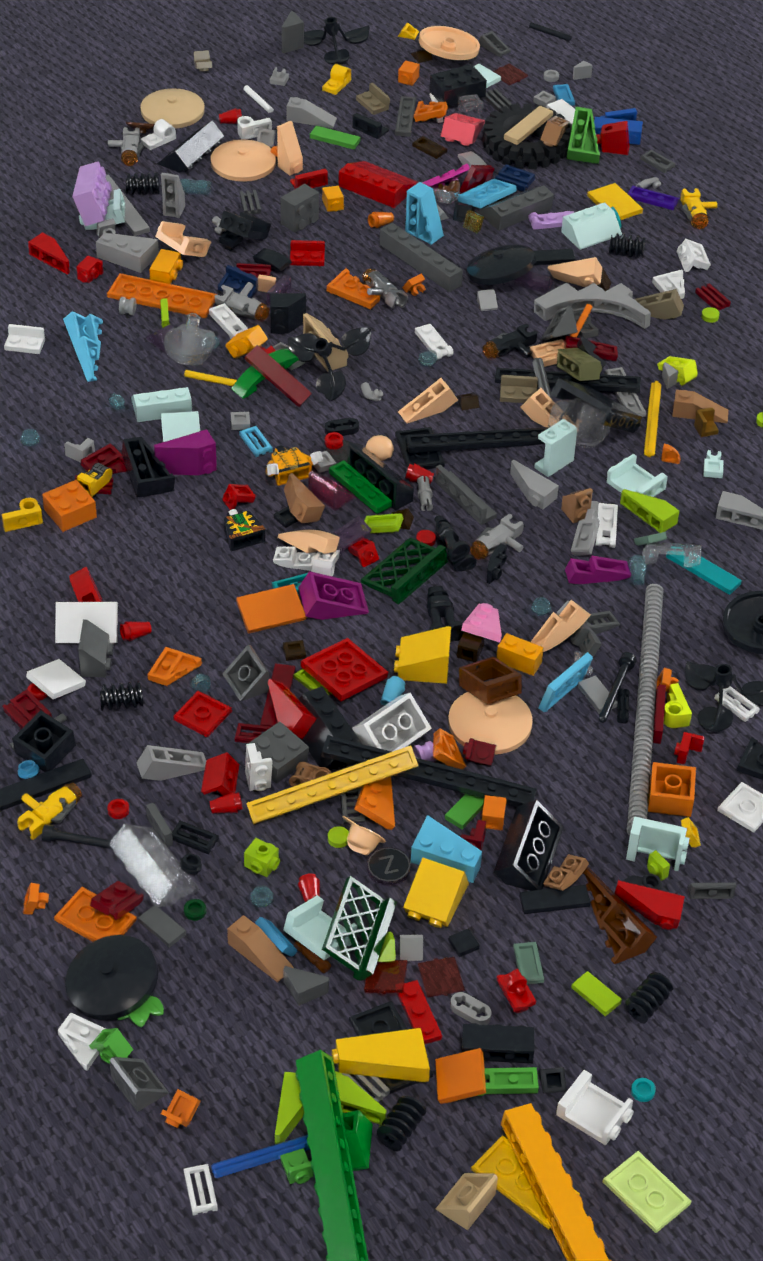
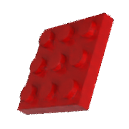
[300,638,388,701]

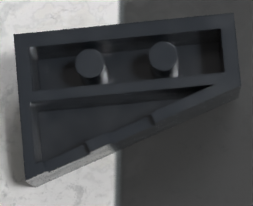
[122,437,175,498]

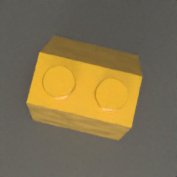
[394,626,451,684]
[403,857,469,928]

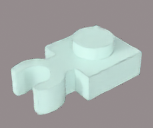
[703,450,724,478]

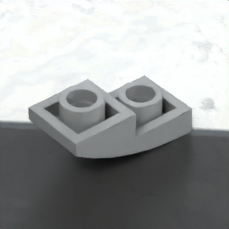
[457,151,487,168]

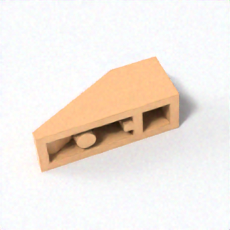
[277,121,303,176]
[548,257,602,287]
[398,378,458,424]
[520,388,578,429]

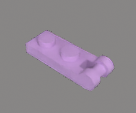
[528,211,574,230]

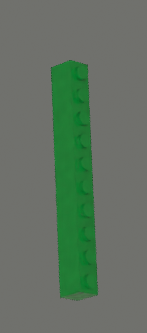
[296,1050,369,1261]

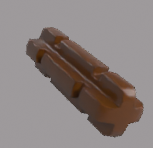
[294,941,331,973]

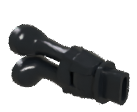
[434,515,477,572]
[427,586,464,642]

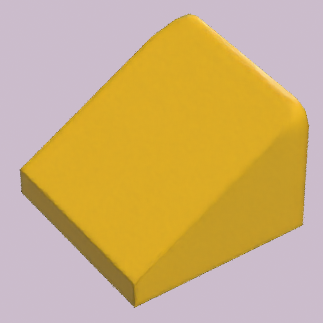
[398,23,419,40]

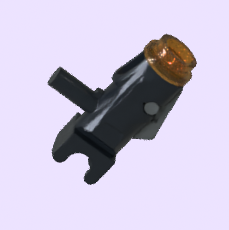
[483,324,537,359]

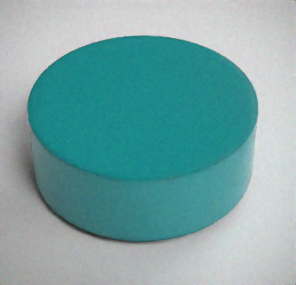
[631,1078,656,1102]

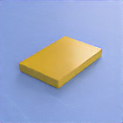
[587,183,643,220]

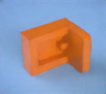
[161,1089,201,1128]

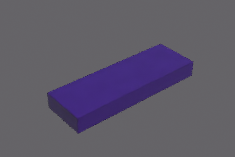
[627,186,679,210]

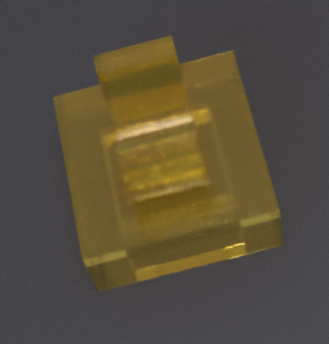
[463,210,484,233]

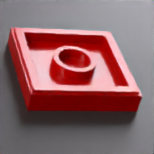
[173,691,232,738]

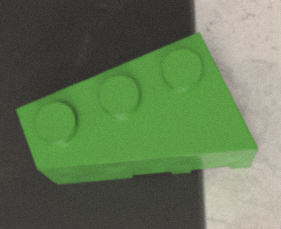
[567,107,600,164]

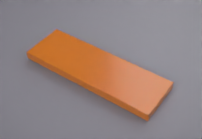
[107,273,218,319]

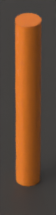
[570,304,593,338]

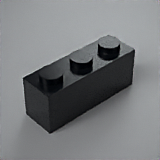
[462,1023,534,1064]

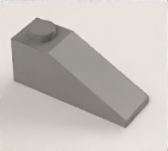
[287,97,337,128]
[161,173,185,218]
[510,460,559,509]
[716,491,763,530]
[137,745,206,781]

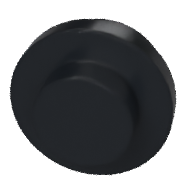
[179,853,202,874]

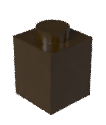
[457,631,485,662]

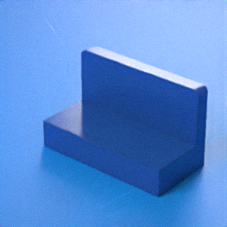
[600,108,637,121]

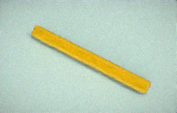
[644,381,662,457]

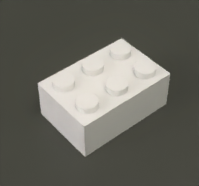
[352,693,432,752]

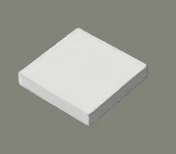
[26,659,86,699]
[717,782,763,832]

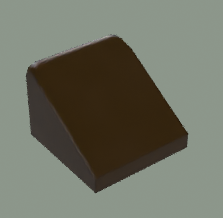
[411,49,433,63]
[597,268,611,291]
[456,393,479,411]
[391,508,414,530]

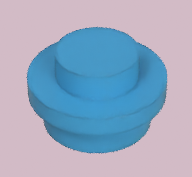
[18,760,39,779]

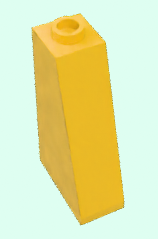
[332,1028,430,1082]

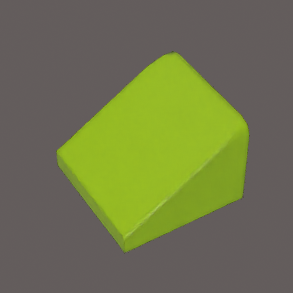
[378,932,396,962]

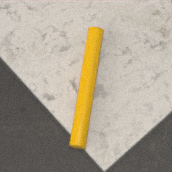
[184,370,237,386]

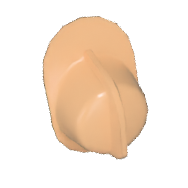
[342,816,386,855]

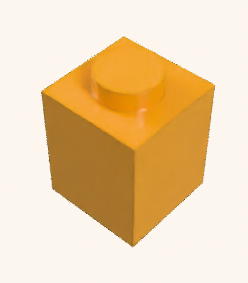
[322,185,344,212]

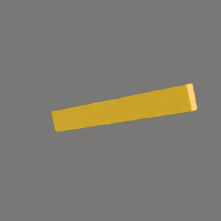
[246,745,418,824]

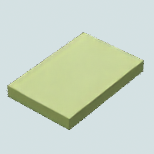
[603,1151,691,1233]

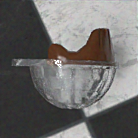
[431,180,461,205]

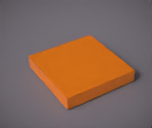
[435,1048,486,1104]

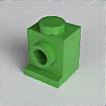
[89,1028,133,1064]

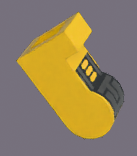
[77,463,112,497]

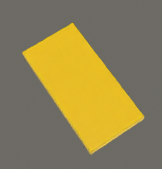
[471,1135,580,1229]

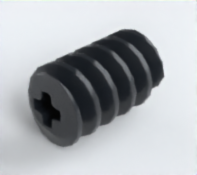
[126,173,160,195]
[609,233,646,258]
[100,681,143,711]
[625,972,673,1024]
[377,1096,427,1152]

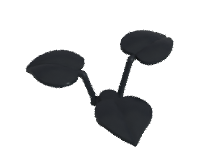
[304,17,370,64]
[288,327,371,401]
[685,661,763,732]

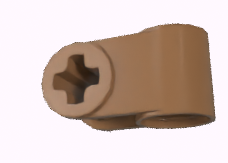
[289,762,331,787]

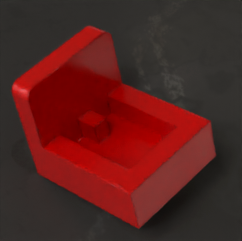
[674,732,705,765]

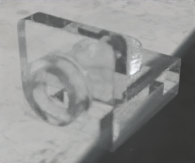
[458,94,483,115]

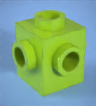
[244,838,280,877]

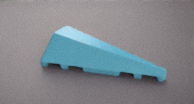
[63,311,103,382]

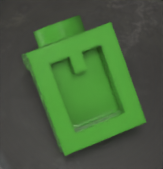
[280,1148,313,1184]

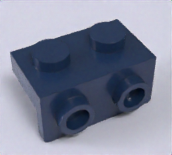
[218,265,258,298]

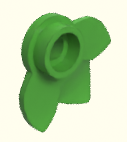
[117,996,164,1027]

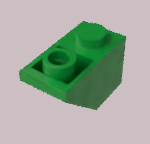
[343,1110,373,1171]

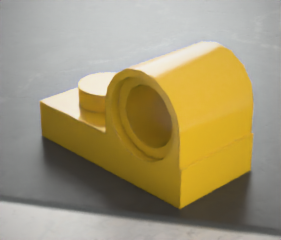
[322,64,351,95]
[1,498,43,532]

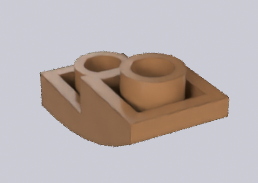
[543,854,589,891]

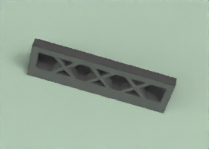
[435,464,497,525]

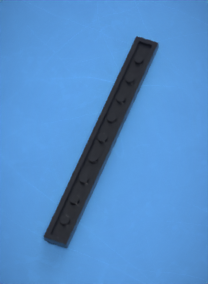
[321,735,536,807]

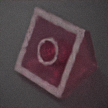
[309,471,356,511]

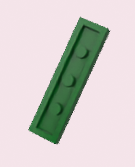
[329,460,392,514]

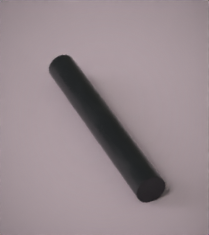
[529,22,572,41]

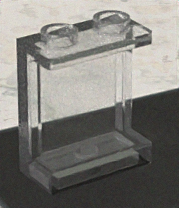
[642,542,701,568]

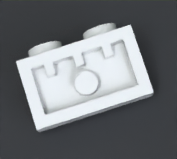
[677,239,711,272]
[4,324,45,354]
[245,743,272,791]

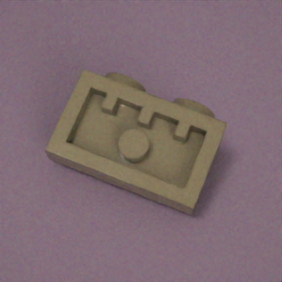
[356,83,390,115]
[500,375,538,403]

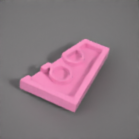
[461,603,502,642]

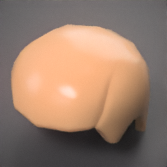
[366,435,394,461]

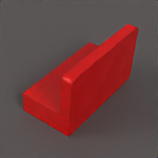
[290,169,328,189]
[201,752,240,795]

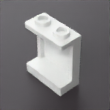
[556,1070,634,1145]

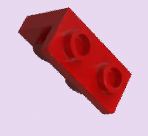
[290,240,325,266]

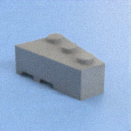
[96,233,159,273]

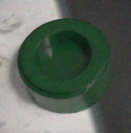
[184,899,207,921]

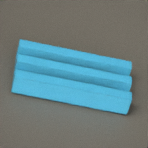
[239,426,273,457]

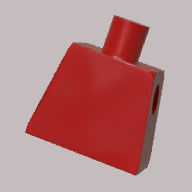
[596,121,630,155]

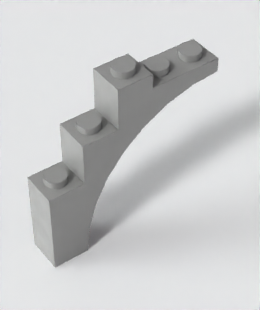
[534,283,651,329]

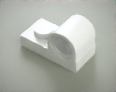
[237,116,272,140]
[140,119,176,150]
[311,550,340,576]

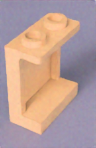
[155,221,211,257]

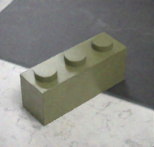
[557,348,602,381]

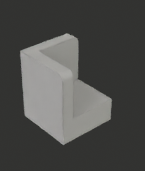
[64,438,95,463]

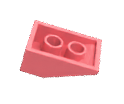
[441,113,485,146]

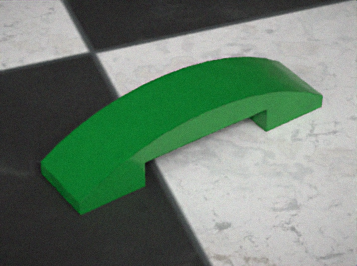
[231,348,299,399]

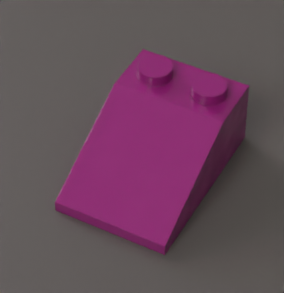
[154,429,217,475]
[298,571,369,620]

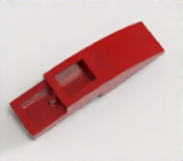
[69,567,103,602]

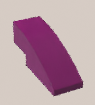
[565,556,631,584]

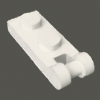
[209,303,248,339]
[415,324,453,360]
[596,503,618,548]

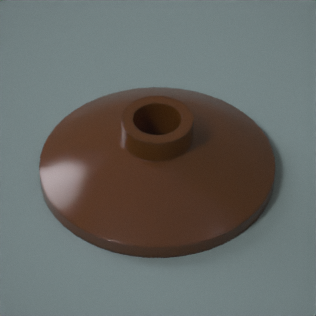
[126,122,155,133]

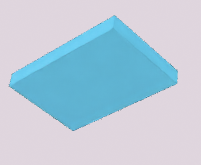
[457,179,517,208]
[538,652,593,712]

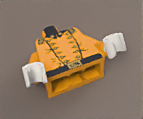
[265,445,324,486]

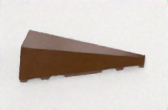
[582,867,657,964]

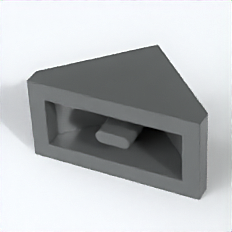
[283,966,329,1006]

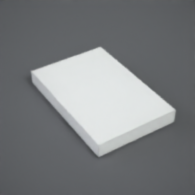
[55,602,118,643]

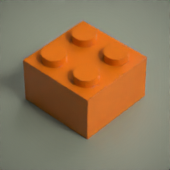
[42,480,97,532]
[648,762,696,817]

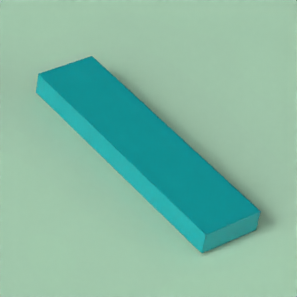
[666,543,742,595]

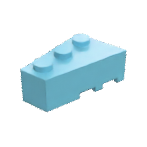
[405,182,444,245]
[411,815,482,883]

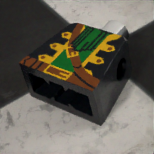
[224,509,265,552]

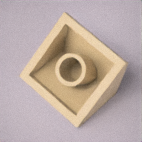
[436,1173,498,1230]

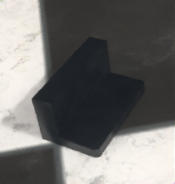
[352,113,389,139]

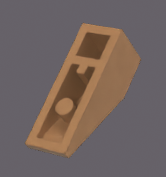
[540,116,570,147]
[672,389,728,423]
[284,473,325,523]
[227,915,294,982]

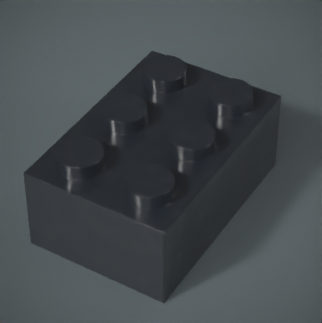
[429,64,487,106]

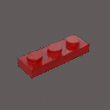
[395,980,442,1045]

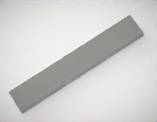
[105,174,150,236]

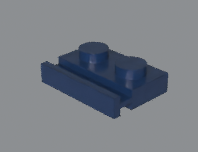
[495,164,535,191]

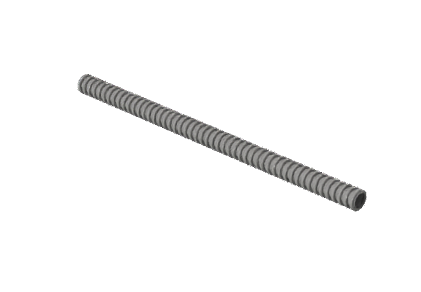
[627,584,664,835]

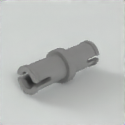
[417,476,433,511]

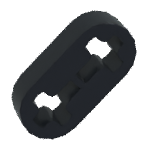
[325,418,359,436]

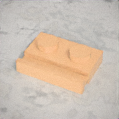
[530,339,564,367]

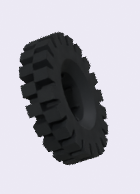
[483,104,571,169]

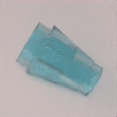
[628,555,647,585]

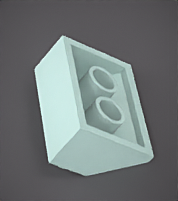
[561,202,622,250]
[131,387,192,422]

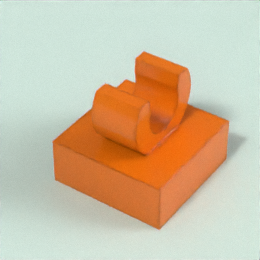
[402,273,426,296]
[656,667,679,693]
[23,883,49,914]

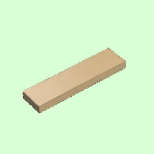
[504,106,553,145]

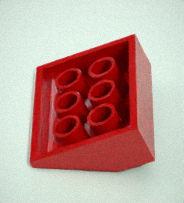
[339,161,419,208]

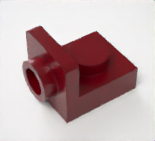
[463,738,497,766]
[460,820,486,851]

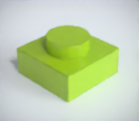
[647,850,670,881]

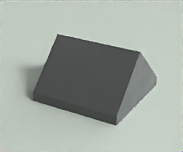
[282,11,304,53]
[540,305,578,341]
[223,644,269,701]
[110,1057,169,1112]

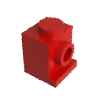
[76,256,103,283]

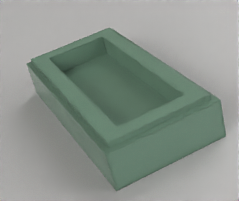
[634,532,667,546]
[513,942,544,984]

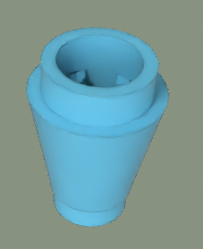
[380,676,406,705]

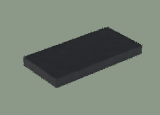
[349,1001,433,1094]

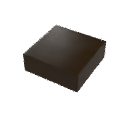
[283,640,306,661]

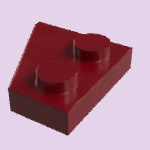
[458,165,495,194]
[80,443,127,474]

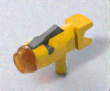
[681,188,717,229]
[17,783,82,840]

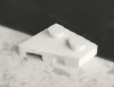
[652,270,685,299]
[58,1013,105,1071]

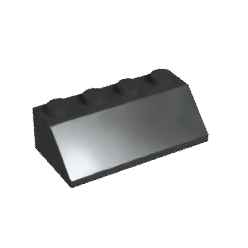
[479,185,554,231]

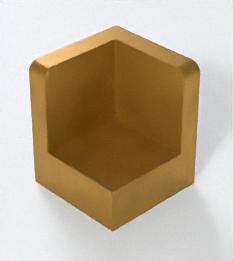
[694,407,719,437]

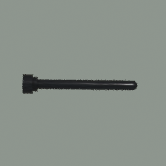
[598,652,637,723]
[42,824,148,854]

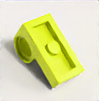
[657,356,698,386]
[664,683,692,728]

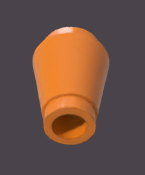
[368,212,394,228]

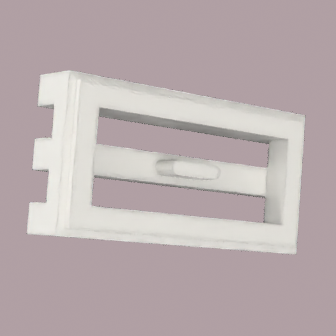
[714,686,760,722]
[184,1164,218,1215]

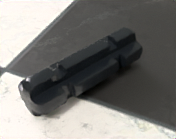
[617,688,630,724]

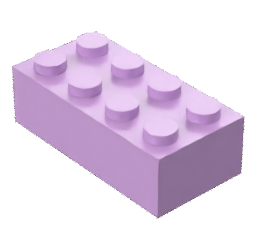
[72,161,112,226]

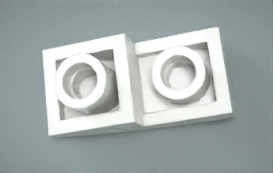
[273,547,316,571]

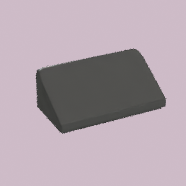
[687,882,736,899]

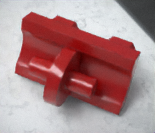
[497,969,536,1013]

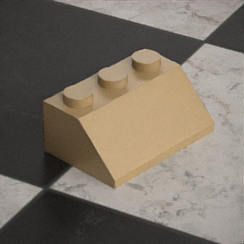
[303,313,348,372]

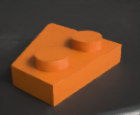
[414,101,448,122]
[147,647,202,686]
[433,728,466,769]

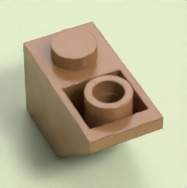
[561,488,593,523]

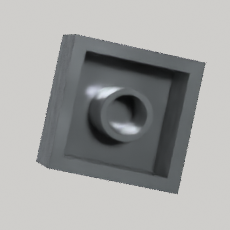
[280,184,319,233]
[248,722,309,784]

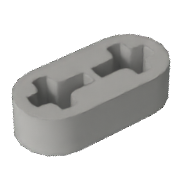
[450,992,491,1025]

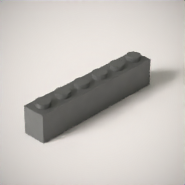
[380,222,463,292]

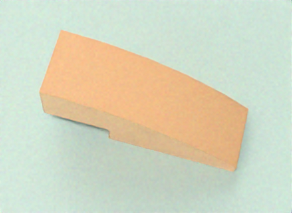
[278,530,340,554]
[531,600,591,652]

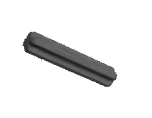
[532,358,553,400]

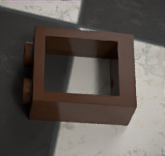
[459,656,522,705]

